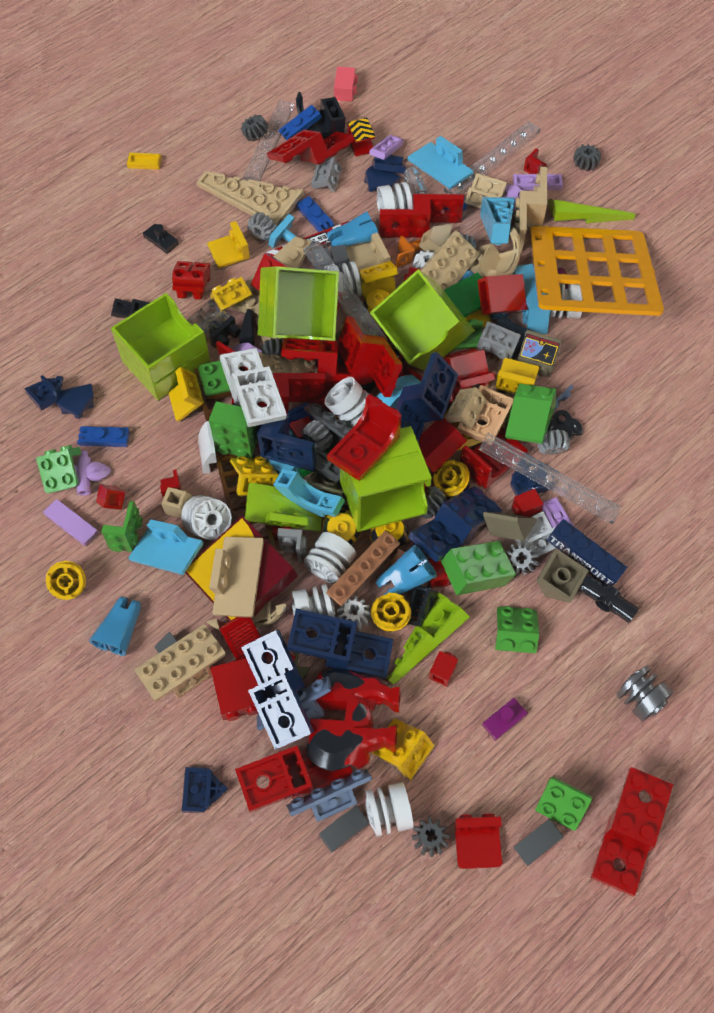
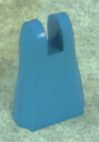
[327,211,379,247]
[376,545,437,595]
[89,596,141,656]

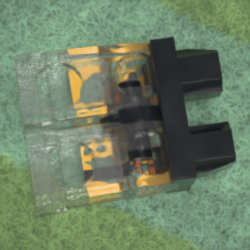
[187,299,241,348]

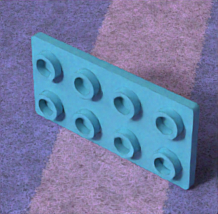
[408,136,473,189]
[128,519,204,575]

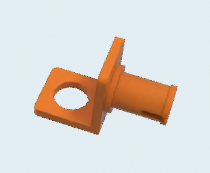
[395,236,422,268]

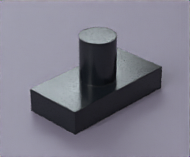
[143,224,179,254]

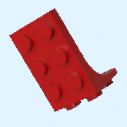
[327,394,401,481]
[460,427,528,489]

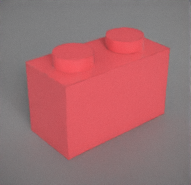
[334,67,358,102]

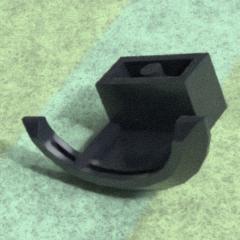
[296,92,346,137]

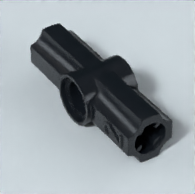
[578,575,639,623]

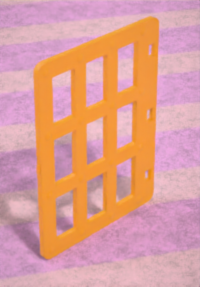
[530,226,664,316]

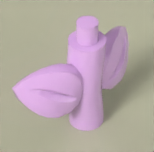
[74,451,111,496]

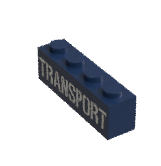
[546,519,628,586]

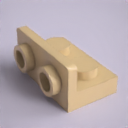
[445,387,486,428]

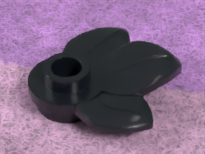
[547,410,583,440]

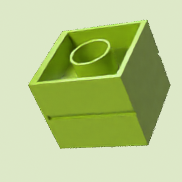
[258,266,339,341]
[370,269,475,370]
[111,293,211,401]
[340,426,432,532]

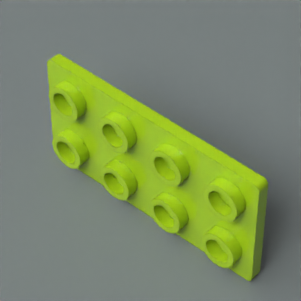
[245,483,322,532]

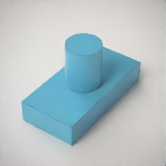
[268,214,297,248]

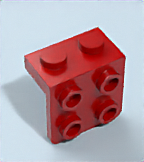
[454,813,502,869]

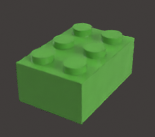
[209,401,258,458]
[441,541,516,595]

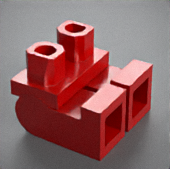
[172,261,211,300]

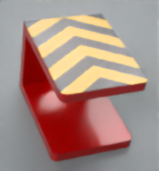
[348,118,375,157]

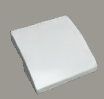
[198,421,217,474]
[515,512,556,558]

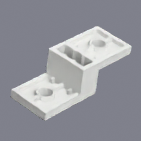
[220,348,287,427]

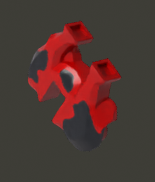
[306,669,401,771]

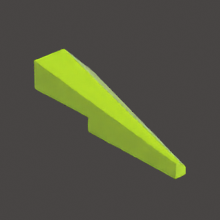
[548,199,636,223]
[386,591,470,685]

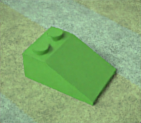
[505,384,556,444]

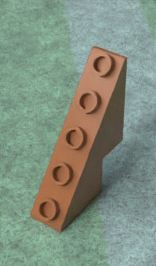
[326,530,400,606]

